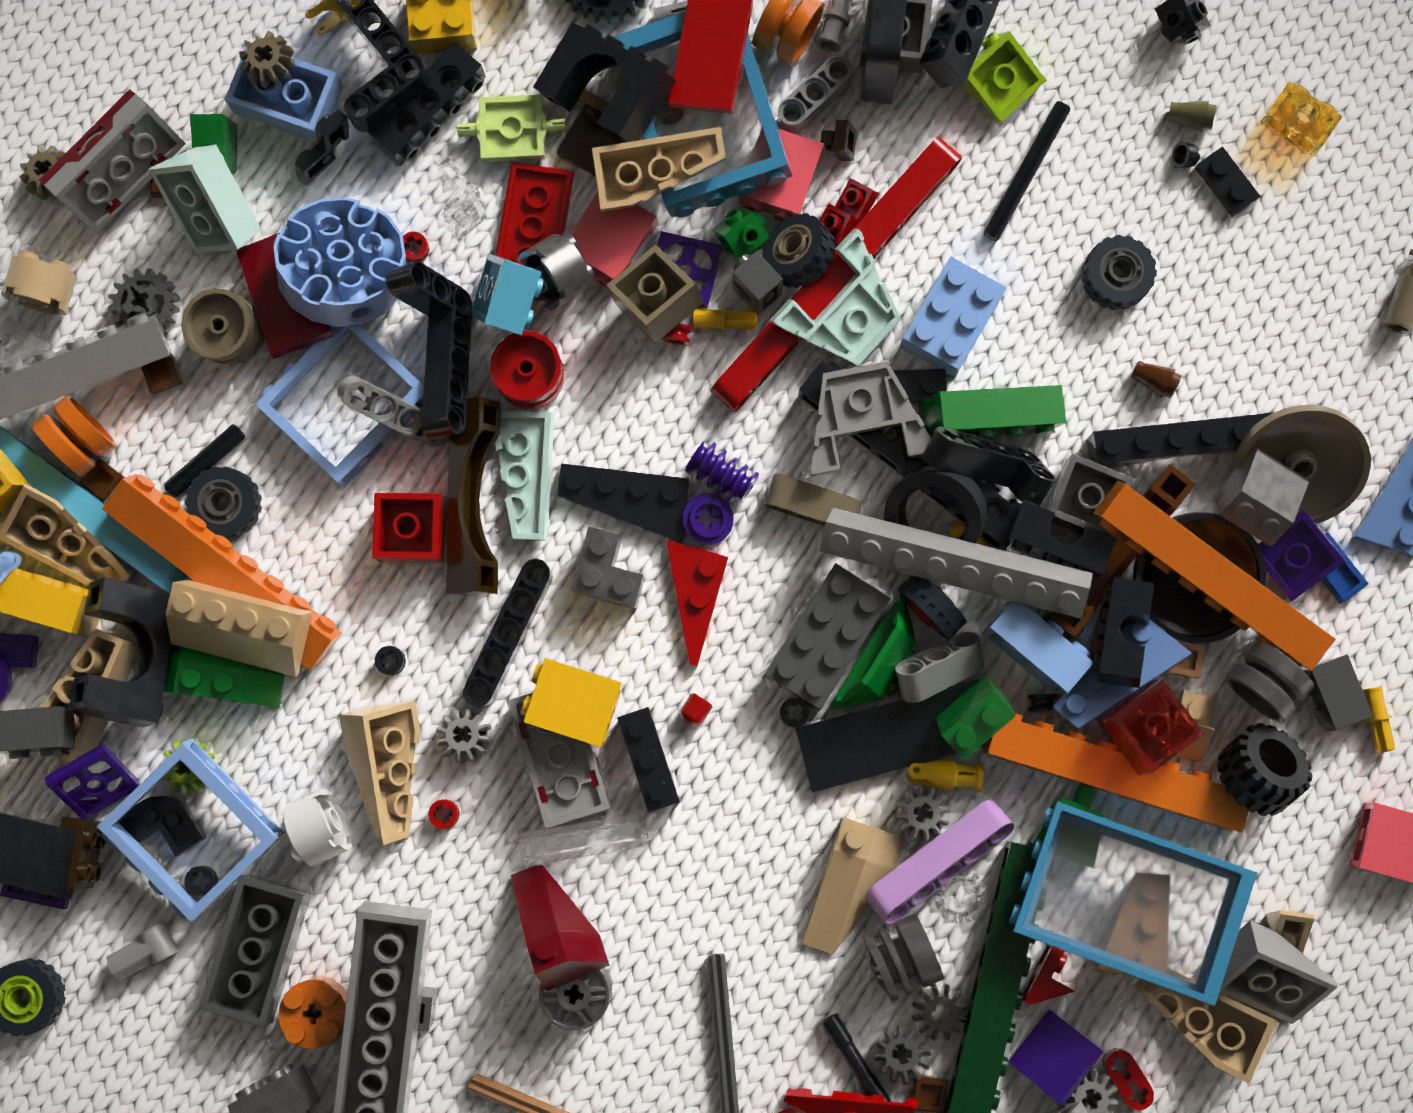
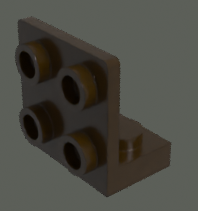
[557,89,625,177]
[60,816,106,890]

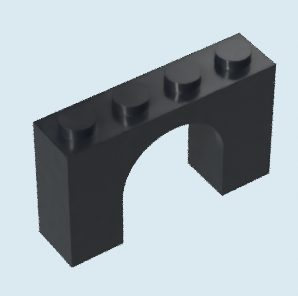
[532,22,676,143]
[68,577,173,728]

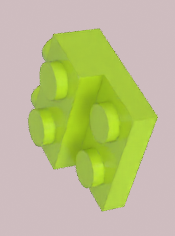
[962,31,1047,123]

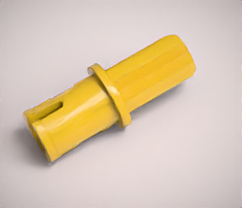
[693,307,757,332]
[1363,686,1395,753]

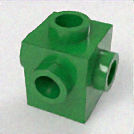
[712,206,770,260]

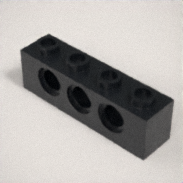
[919,0,1000,88]
[368,41,486,166]

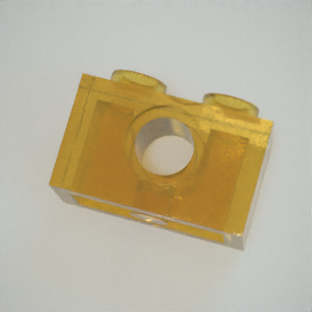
[1260,81,1343,157]

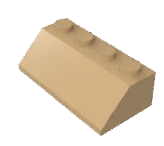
[166,580,312,677]

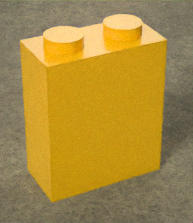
[521,658,624,748]

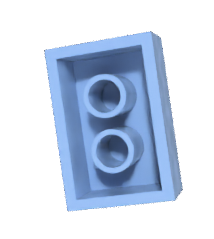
[224,47,344,142]
[900,256,1007,378]
[982,601,1094,696]

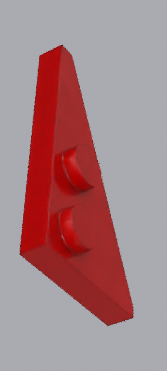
[667,540,728,667]
[783,1088,918,1113]

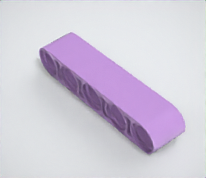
[865,799,1015,925]

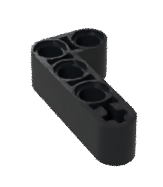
[922,427,1056,506]

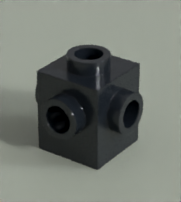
[1155,0,1211,45]

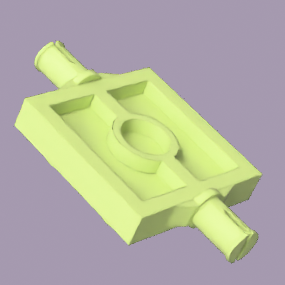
[457,94,566,162]

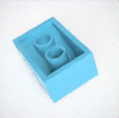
[472,253,543,335]

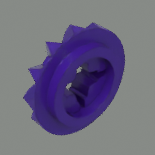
[681,493,734,545]

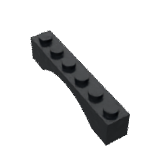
[1086,412,1274,468]

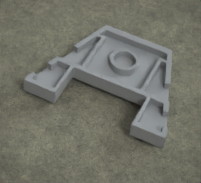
[810,361,931,477]

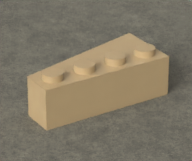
[38,628,139,763]

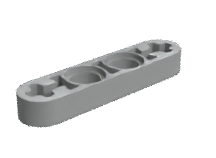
[337,376,448,447]

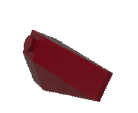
[511,863,610,991]

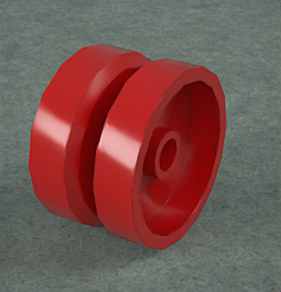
[490,331,565,409]

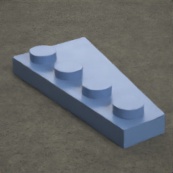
[1352,437,1413,558]
[1052,619,1192,731]

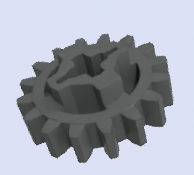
[108,268,181,333]

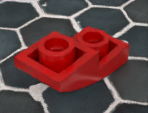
[819,178,880,245]

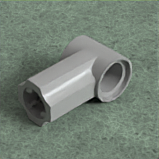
[106,923,179,982]

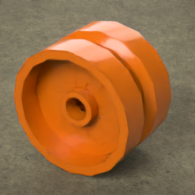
[752,0,825,66]
[32,395,118,477]

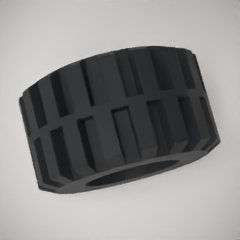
[1217,723,1313,816]

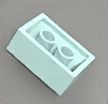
[148,145,261,253]

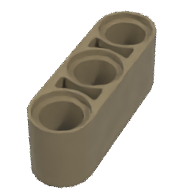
[764,474,863,527]

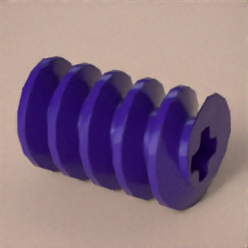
[685,440,759,505]

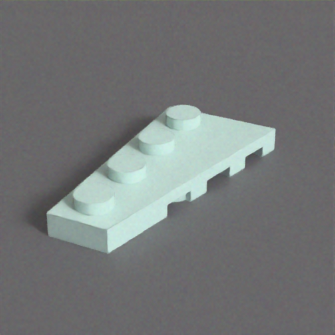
[495,411,554,541]

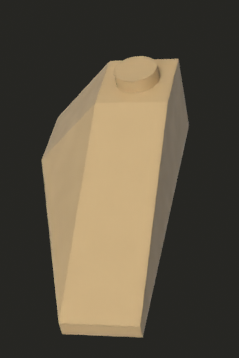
[0,484,132,586]
[339,701,420,846]
[1136,968,1280,1084]

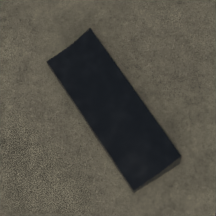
[795,679,984,793]

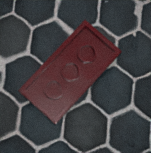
[236,233,334,359]

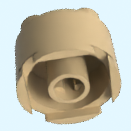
[1,250,77,315]

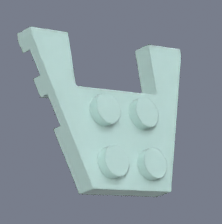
[769,229,901,366]

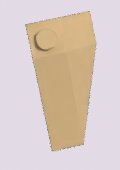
[592,127,726,212]
[801,817,905,954]

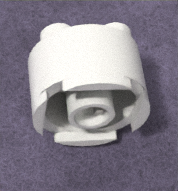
[278,789,352,866]

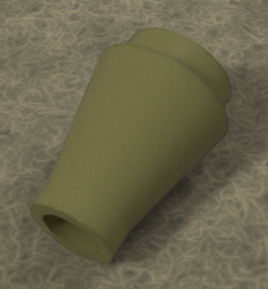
[1168,100,1217,132]

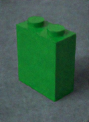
[936,675,1016,760]

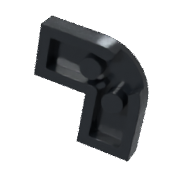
[294,109,349,186]
[118,796,207,857]

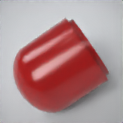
[680,693,713,726]

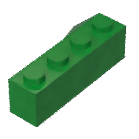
[918,385,1067,439]

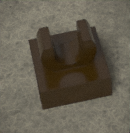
[820,120,857,161]

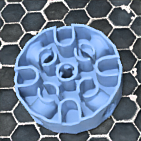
[274,197,406,327]

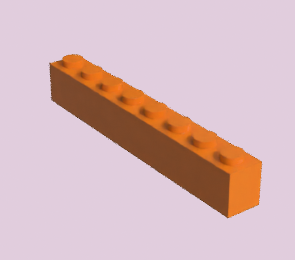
[102,473,342,670]
[1094,481,1336,671]
[981,713,1249,833]

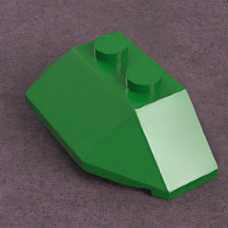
[829,594,917,710]
[163,645,285,708]

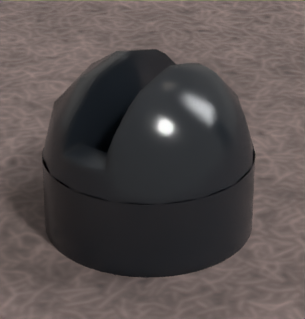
[1172,141,1200,168]

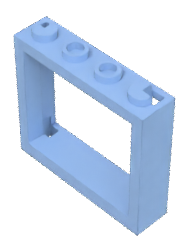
[256,325,424,488]
[97,738,285,922]

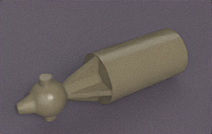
[1384,249,1413,334]

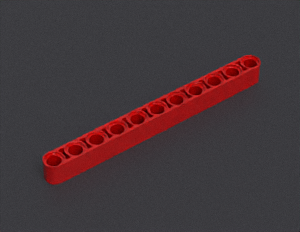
[710,136,963,413]

